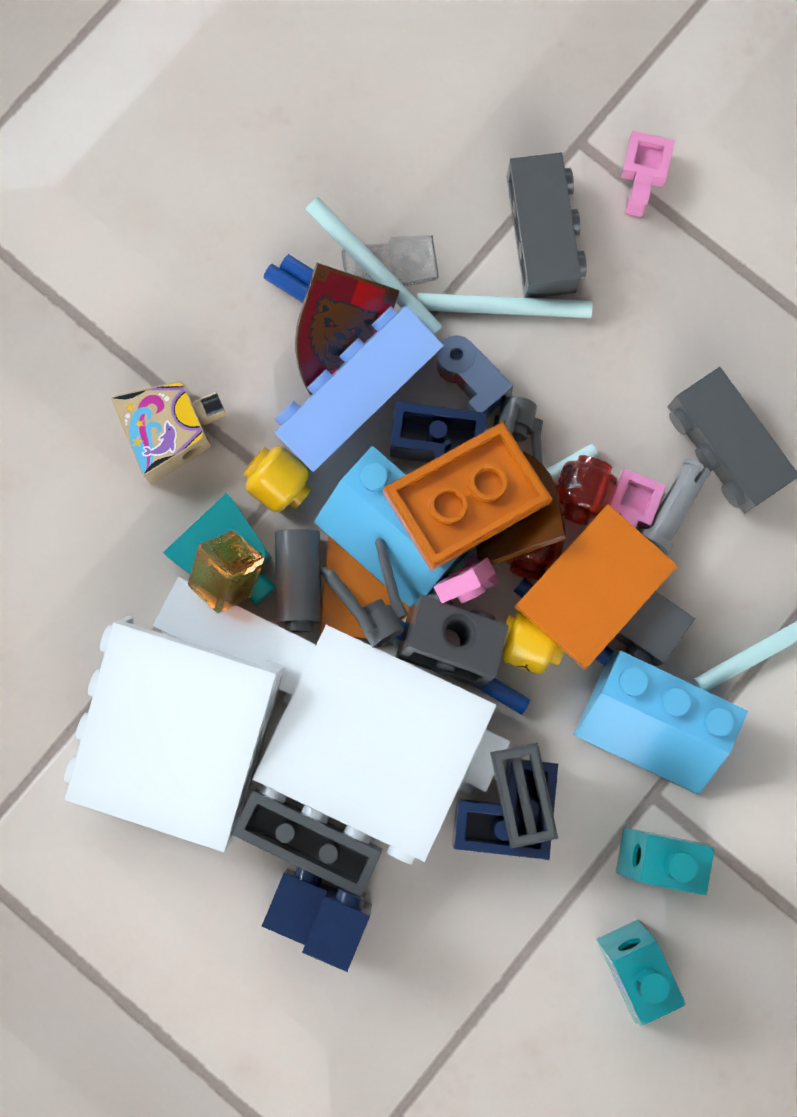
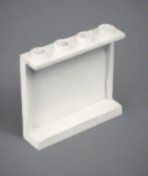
[64,616,285,852]
[252,625,496,865]

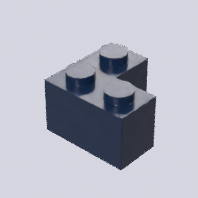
[390,401,487,462]
[452,759,559,860]
[261,867,372,972]

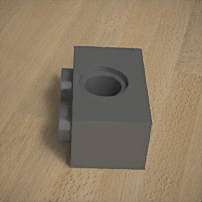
[396,594,509,688]

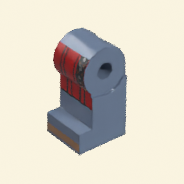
[437,335,513,419]

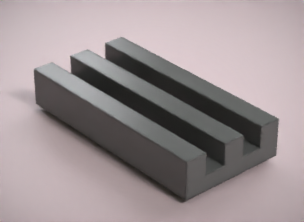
[490,743,559,848]

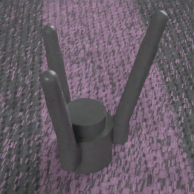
[493,396,543,464]
[321,538,408,648]

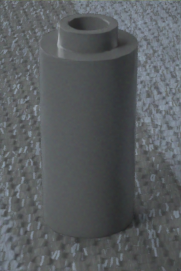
[275,529,322,633]

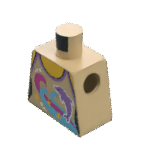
[111,381,227,484]

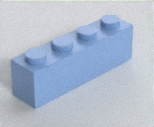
[274,305,444,472]

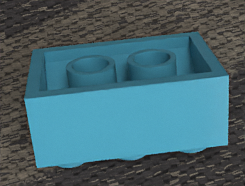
[314,446,472,607]
[573,650,748,794]

